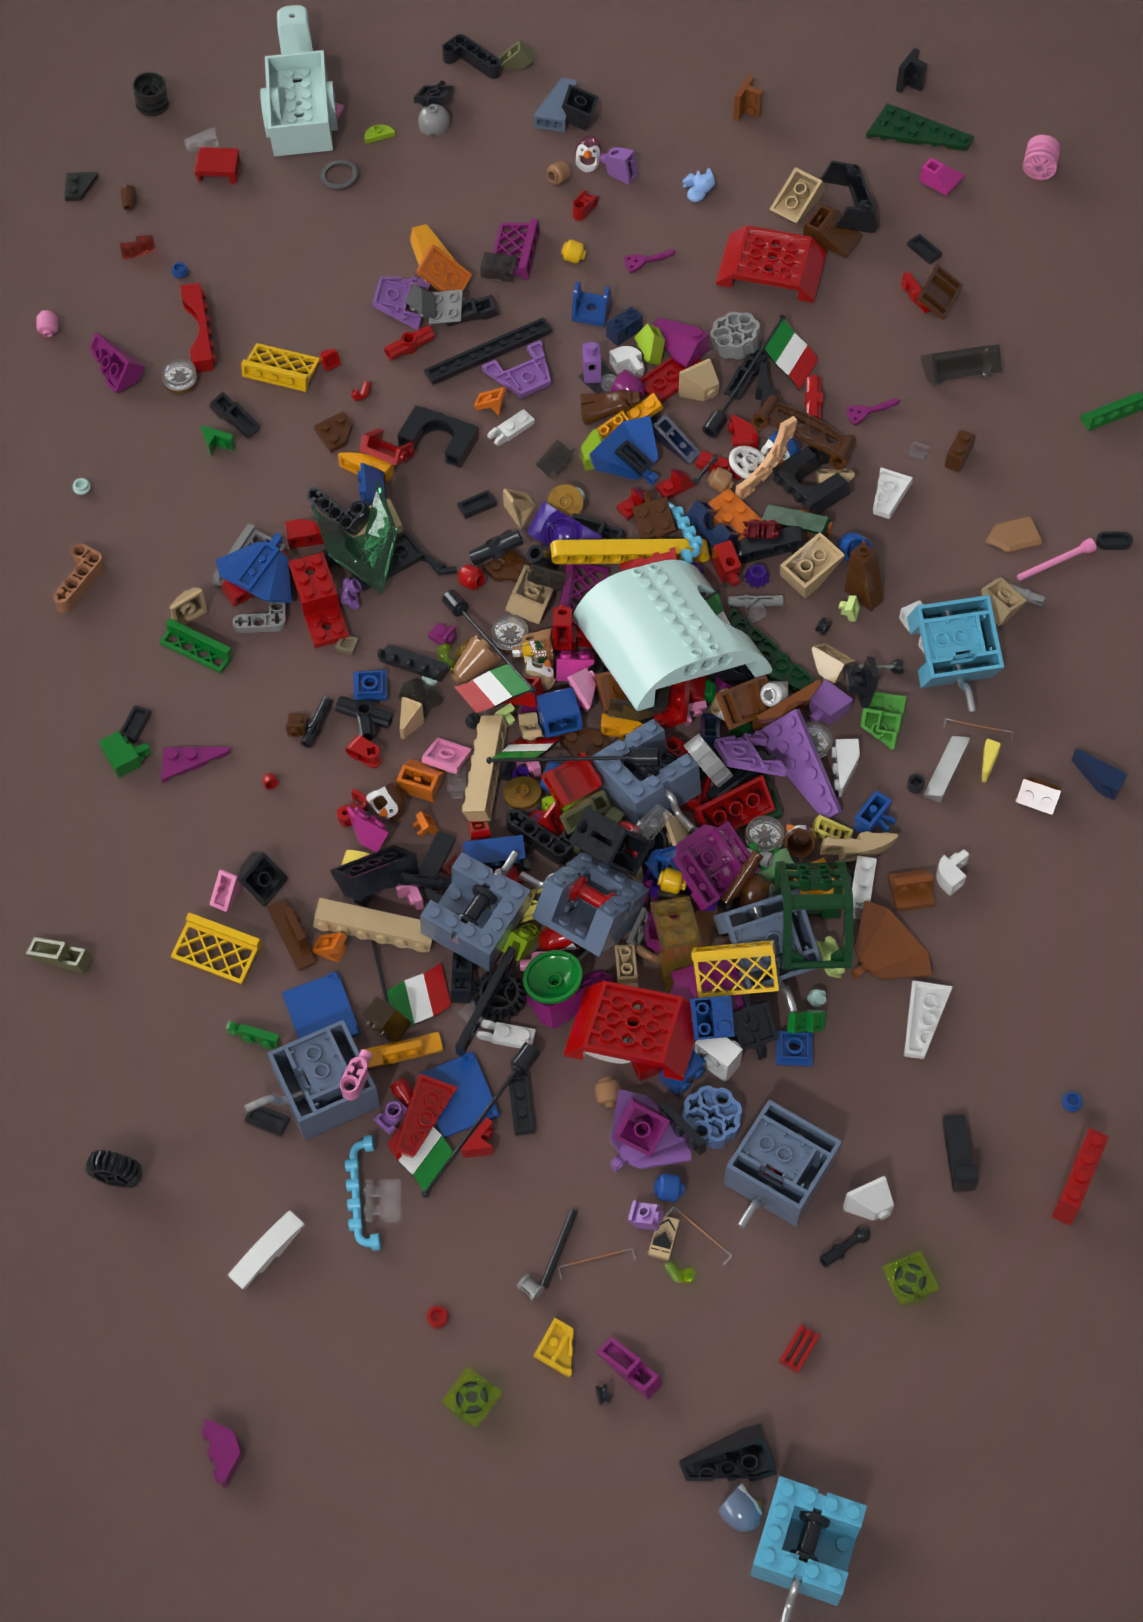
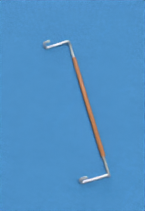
[943,718,1013,743]
[665,1206,732,1265]
[558,1248,636,1279]

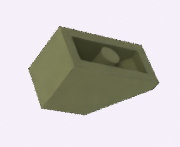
[499,40,534,70]

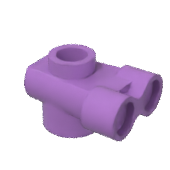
[340,578,362,609]
[373,1100,407,1135]

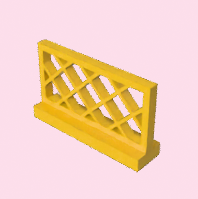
[241,343,321,392]
[170,912,264,985]
[691,940,780,998]

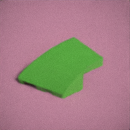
[860,692,908,750]

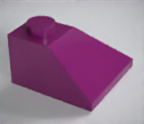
[614,1096,670,1157]

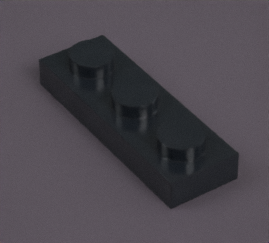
[658,1100,706,1155]

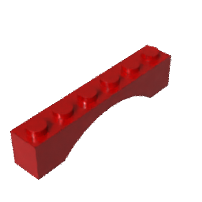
[180,283,216,373]

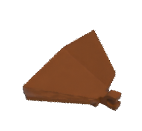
[851,900,932,980]

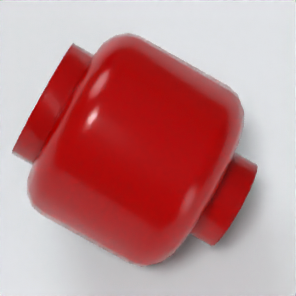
[458,564,485,591]

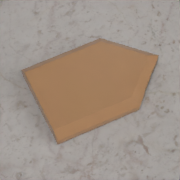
[985,516,1042,553]

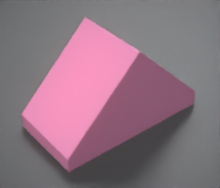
[209,869,242,912]

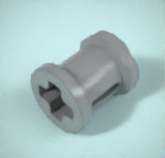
[516,1273,545,1302]

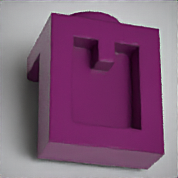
[428,622,457,649]

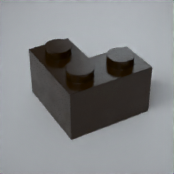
[362,996,412,1042]

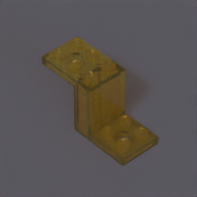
[650,896,702,994]

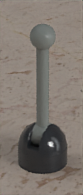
[858,659,903,674]

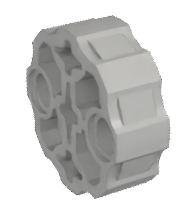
[710,311,762,360]
[683,733,734,788]

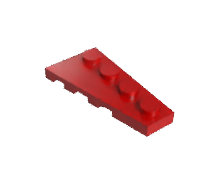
[393,1074,458,1158]

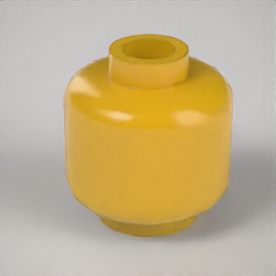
[561,239,586,264]
[657,867,686,894]

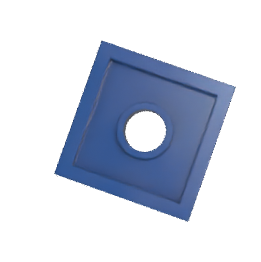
[572,281,612,327]

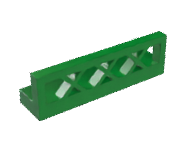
[1080,392,1143,431]
[159,618,233,674]

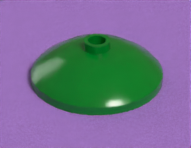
[523,950,583,1004]

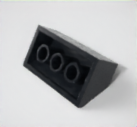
[330,845,420,901]

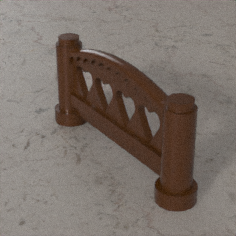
[751,395,856,470]

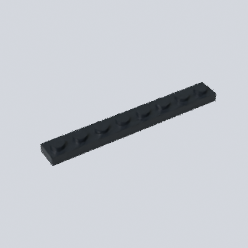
[424,317,552,385]

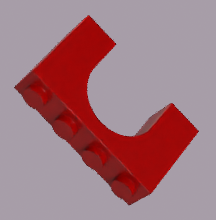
[1051,1128,1109,1226]

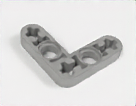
[232,602,286,633]

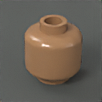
[547,161,571,185]
[707,467,734,493]
[594,1077,621,1108]

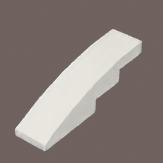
[228,1210,305,1289]

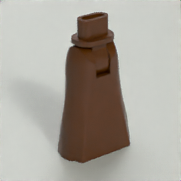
[580,390,641,425]

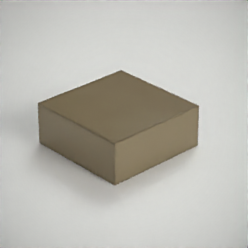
[335,636,359,656]

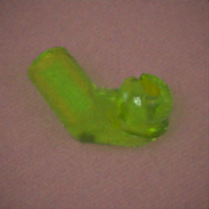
[437,643,456,670]
[664,1261,695,1283]

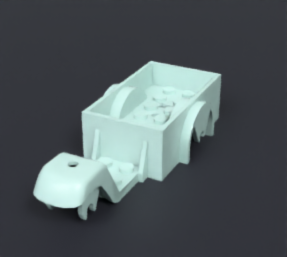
[260,5,338,157]

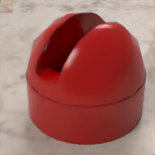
[262,773,279,790]

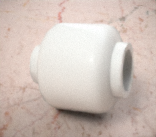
[760,682,788,707]

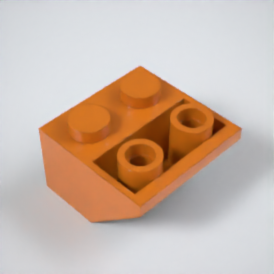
[396,759,447,802]

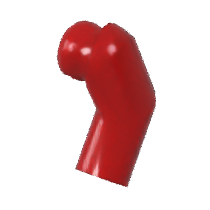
[350,381,372,401]

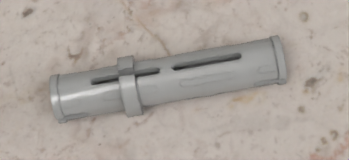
[992,577,1046,607]
[728,594,783,609]

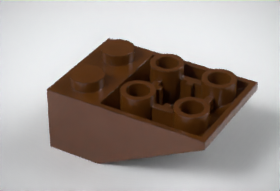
[803,204,862,258]

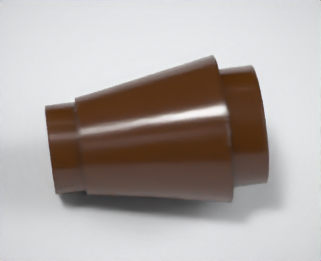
[120,185,137,211]

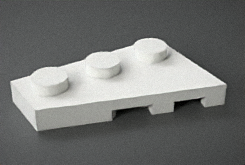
[873,467,913,519]

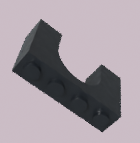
[397,405,479,468]
[772,447,850,515]

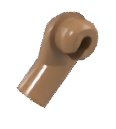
[635,944,664,964]

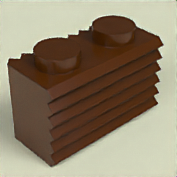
[944,429,976,473]

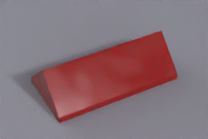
[694,775,776,830]

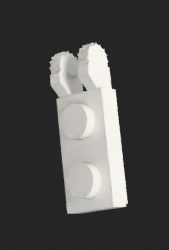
[487,409,535,446]
[477,1020,536,1048]

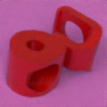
[336,789,369,827]

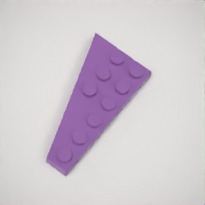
[754,709,842,819]

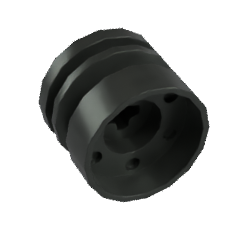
[132,72,169,116]

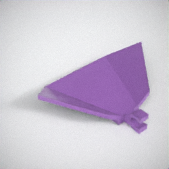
[610,1089,691,1173]

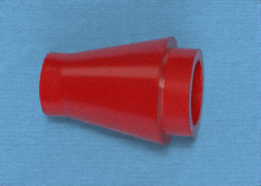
[390,1078,412,1108]

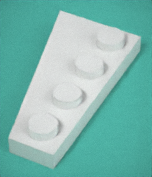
[904,980,953,1059]

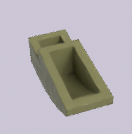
[560,790,611,834]
[26,937,93,974]

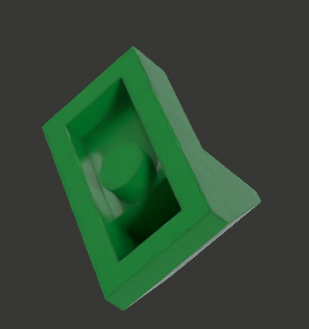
[201,425,236,455]

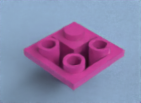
[920,158,965,196]
[556,649,595,681]
[347,806,389,852]

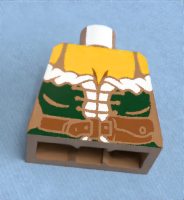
[512,629,556,668]

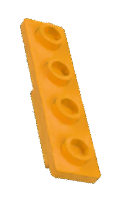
[363,1032,443,1069]

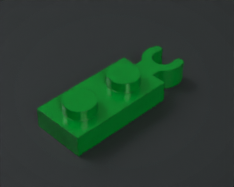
[226,1021,282,1050]

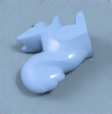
[682,168,715,202]

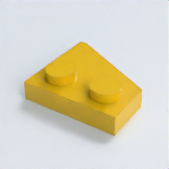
[533,1318,573,1378]

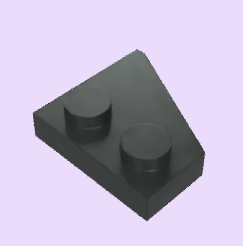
[64,172,99,201]

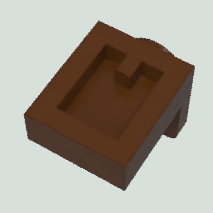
[286,713,308,737]

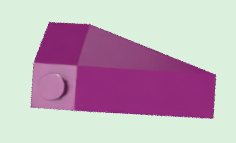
[651,318,710,368]

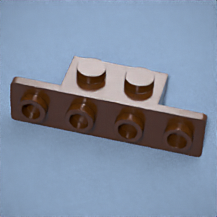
[267,900,316,971]

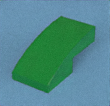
[787,1010,826,1034]

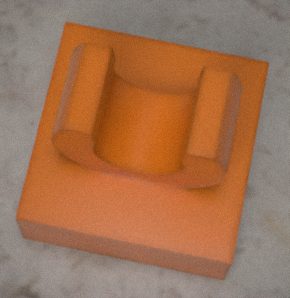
[413,811,438,836]

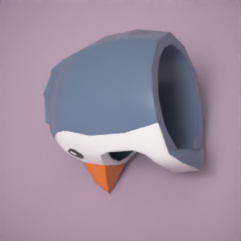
[718,1483,763,1532]

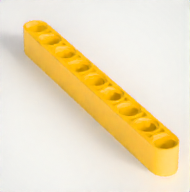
[550,539,710,564]

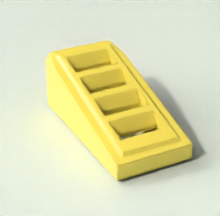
[981,739,1001,782]
[811,814,853,840]

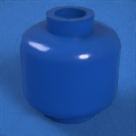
[654,1174,685,1202]

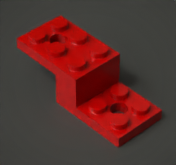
[288,552,350,649]
[654,675,706,729]

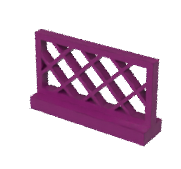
[488,219,541,280]
[559,564,609,626]

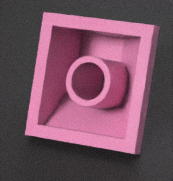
[567,668,596,713]

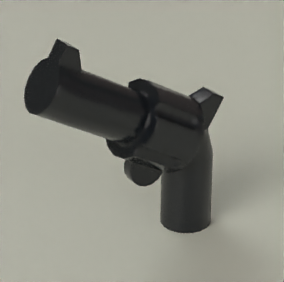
[422,554,456,576]

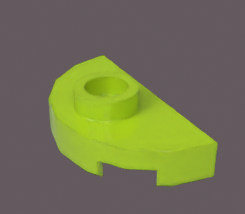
[364,124,396,144]

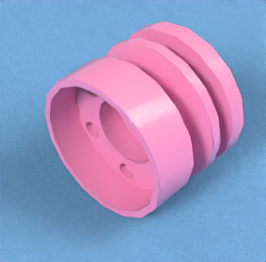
[1023,135,1061,180]

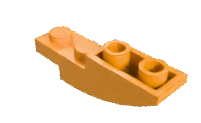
[597,393,664,440]

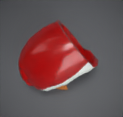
[538,926,581,951]

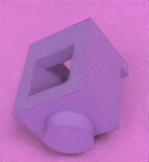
[628,1200,664,1231]

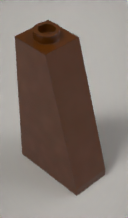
[844,542,884,612]

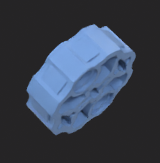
[682,1085,742,1149]

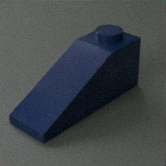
[652,414,701,465]
[700,714,720,757]
[1071,748,1128,800]

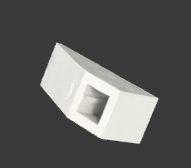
[831,739,860,798]

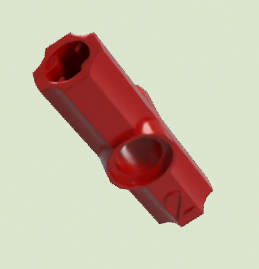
[384,326,435,361]
[804,375,823,420]

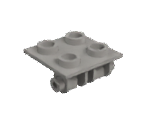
[429,290,466,324]

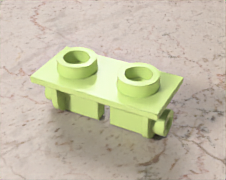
[816,936,845,978]

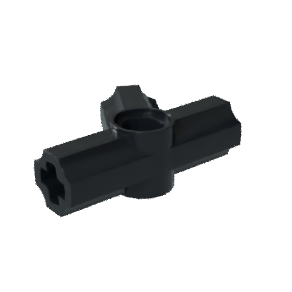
[468,529,524,566]
[335,695,394,740]

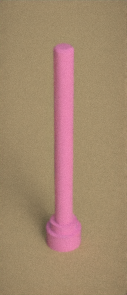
[1017,538,1096,581]

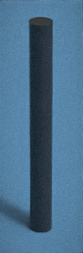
[540,1209,578,1289]

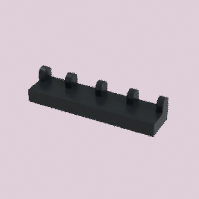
[377,644,451,682]

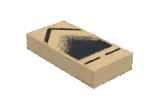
[648,1216,680,1261]

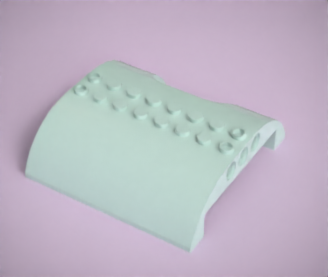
[573,560,772,711]

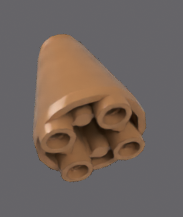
[449,635,502,686]

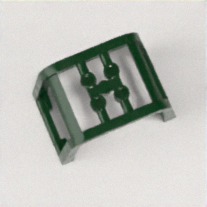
[774,860,854,970]

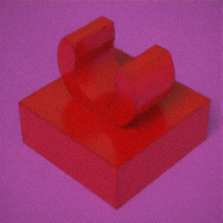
[319,348,341,372]

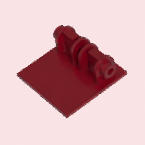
[743,519,783,539]

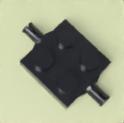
[413,80,454,107]
[732,994,778,1060]

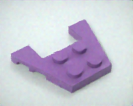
[372,276,430,330]
[482,340,551,398]
[714,730,787,776]

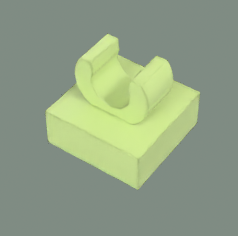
[838,596,861,622]
[494,703,515,727]

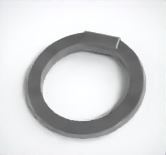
[320,160,359,190]

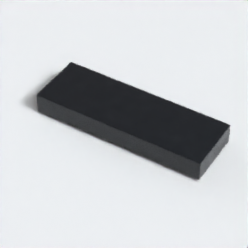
[419,830,456,876]
[508,1074,535,1136]

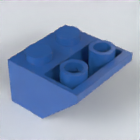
[357,463,386,506]
[536,687,583,738]
[690,995,735,1040]

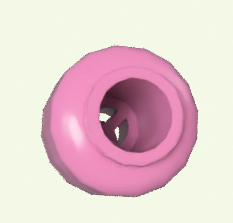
[36,310,59,337]

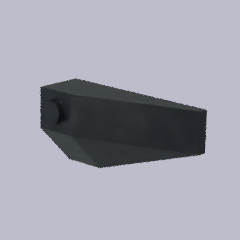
[679,1423,777,1481]

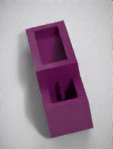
[597,1336,663,1400]

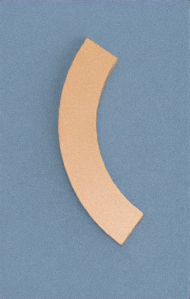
[735,416,797,500]

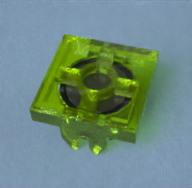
[881,1250,940,1307]
[441,1366,503,1429]

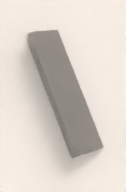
[923,736,971,803]

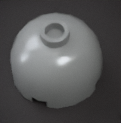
[418,104,450,136]

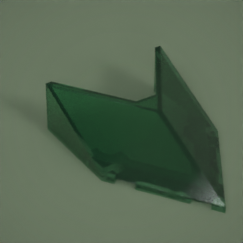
[311,482,398,595]

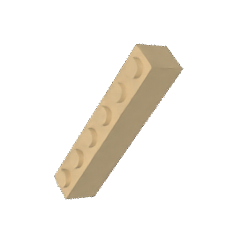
[462,715,508,822]
[313,898,432,952]

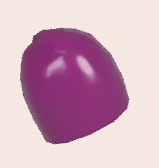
[610,369,645,398]

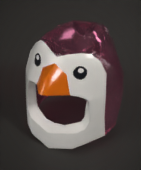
[575,135,602,173]

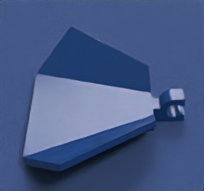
[589,416,659,486]
[216,532,292,603]

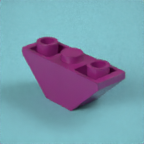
[201,1418,243,1488]

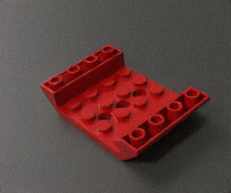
[715,225,827,303]
[563,981,695,1081]

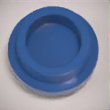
[171,262,188,278]
[1061,1092,1083,1112]

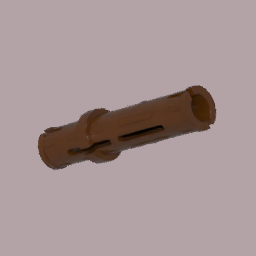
[721,850,764,906]

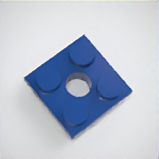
[353,670,387,702]
[776,1030,813,1067]

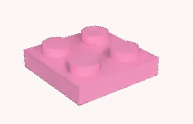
[422,737,472,774]

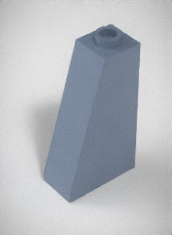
[534,78,577,132]

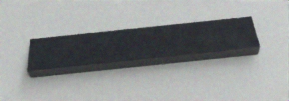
[455,946,516,1057]

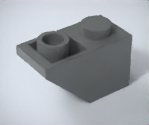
[405,283,435,319]

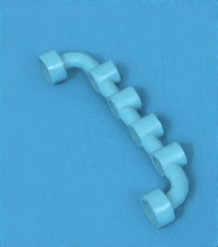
[656,499,703,563]
[345,1135,382,1251]

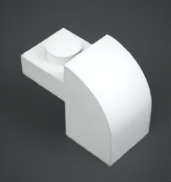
[609,346,645,378]
[936,849,969,896]

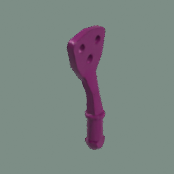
[624,249,676,273]
[846,398,899,425]

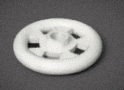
[729,446,766,479]

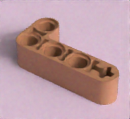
[53,543,105,613]

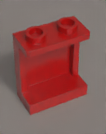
[194,147,241,184]
[359,428,415,466]
[541,752,603,810]

